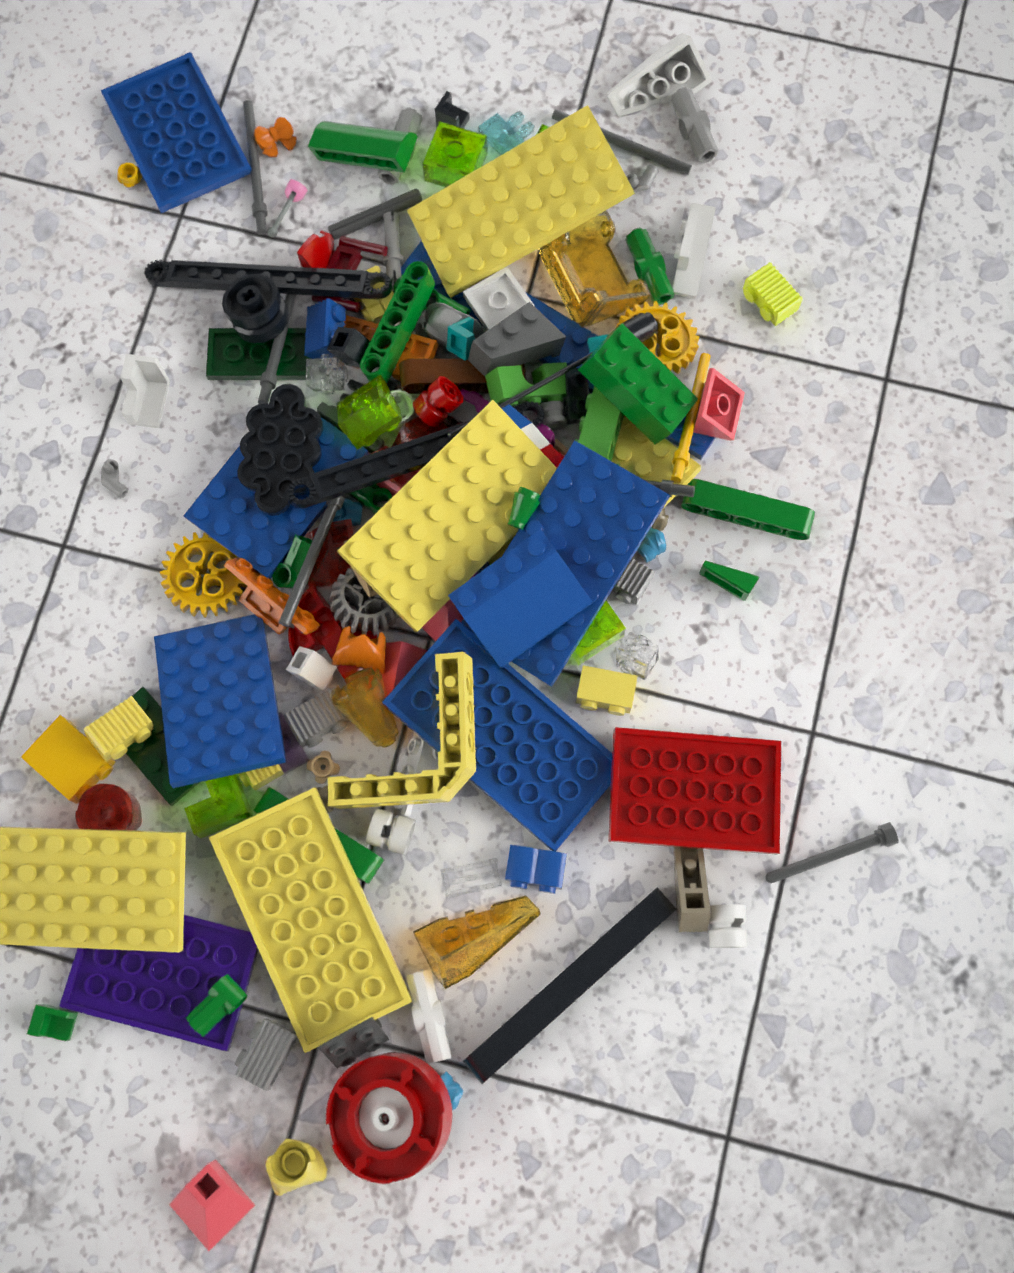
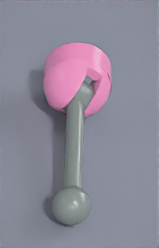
[267,179,308,237]

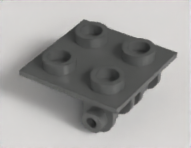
[318,1017,389,1068]

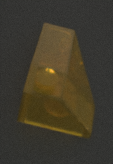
[413,895,541,989]

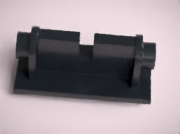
[564,368,589,424]

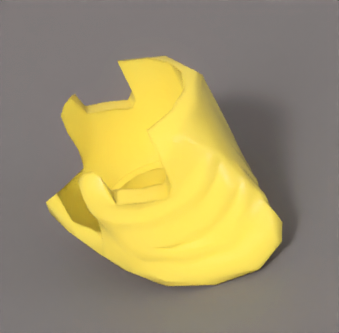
[266,1139,327,1196]

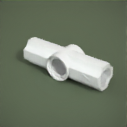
[406,969,452,1064]

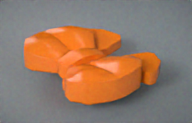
[254,117,297,157]

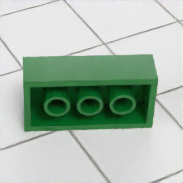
[578,323,698,445]

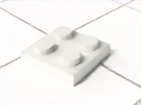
[463,267,534,331]

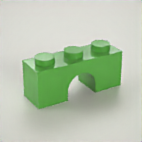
[485,362,567,406]

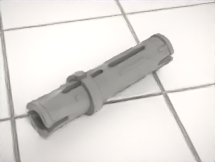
[383,212,403,285]

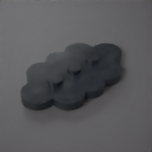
[237,384,324,516]

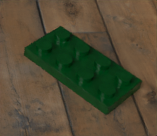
[206,328,313,380]
[126,687,200,806]

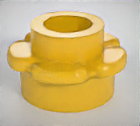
[117,162,142,188]

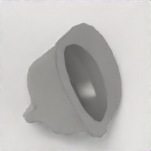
[425,302,484,347]

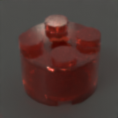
[75,784,142,831]

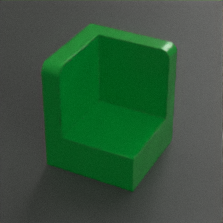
[27,1004,78,1041]

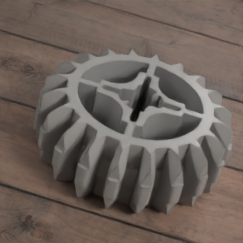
[329,568,400,636]

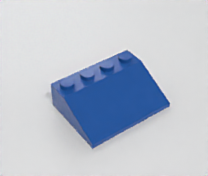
[448,529,593,669]

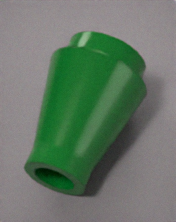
[508,487,540,530]

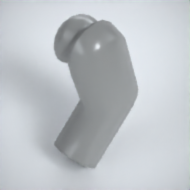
[626,164,659,192]
[101,459,128,499]

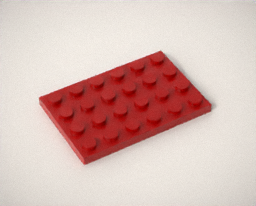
[608,727,782,855]

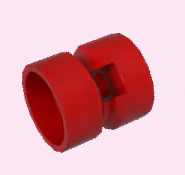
[413,376,464,427]

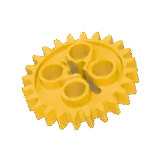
[616,301,699,374]
[160,532,247,618]

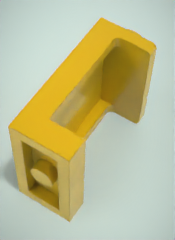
[21,715,116,804]

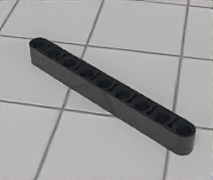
[463,887,677,1084]

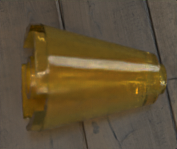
[329,668,399,748]

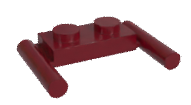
[311,236,388,313]

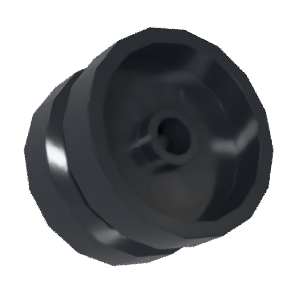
[222,274,290,343]

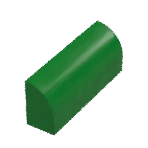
[308,121,418,173]

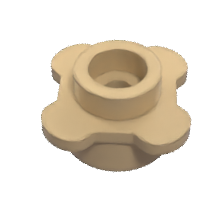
[306,750,340,784]

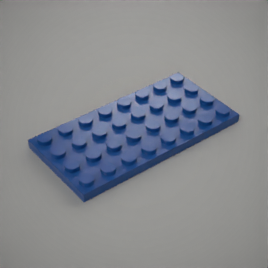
[461,440,670,687]
[382,619,612,851]

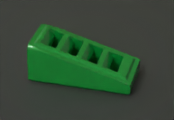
[699,560,760,601]

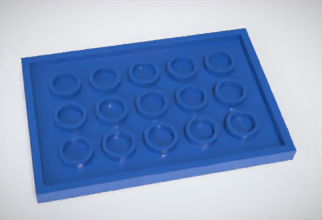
[101,52,252,213]
[183,418,369,579]
[154,614,286,788]

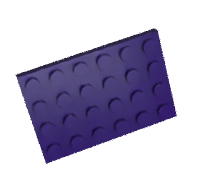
[59,915,258,1052]

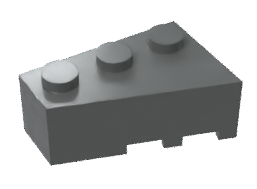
[468,302,566,376]

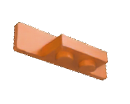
[224,557,320,635]

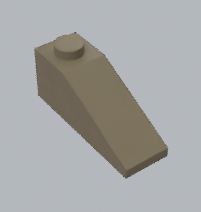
[673,847,711,932]

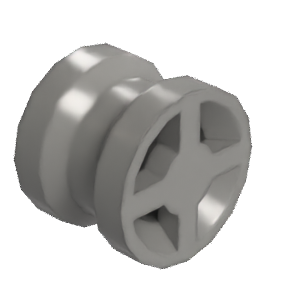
[541,401,567,431]

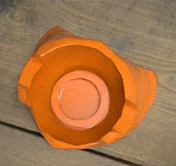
[332,626,386,674]

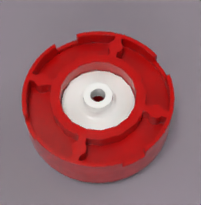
[326,1052,452,1184]

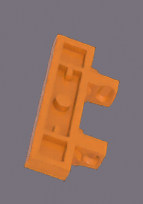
[344,315,439,381]

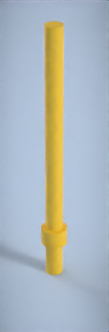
[671,353,711,483]

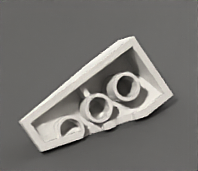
[606,32,713,117]

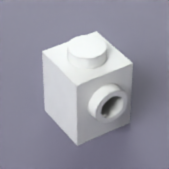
[286,646,337,690]

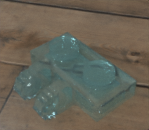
[478,111,535,156]

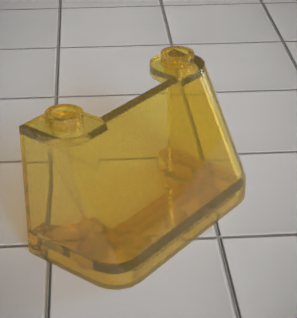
[539,211,651,328]

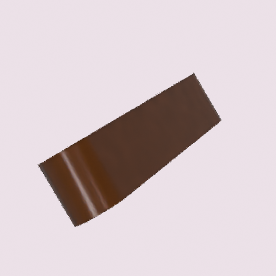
[399,359,527,394]

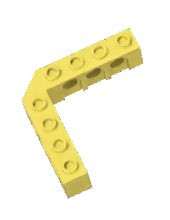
[328,652,476,809]

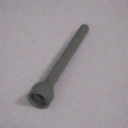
[765,822,899,883]

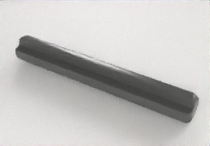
[328,188,422,240]

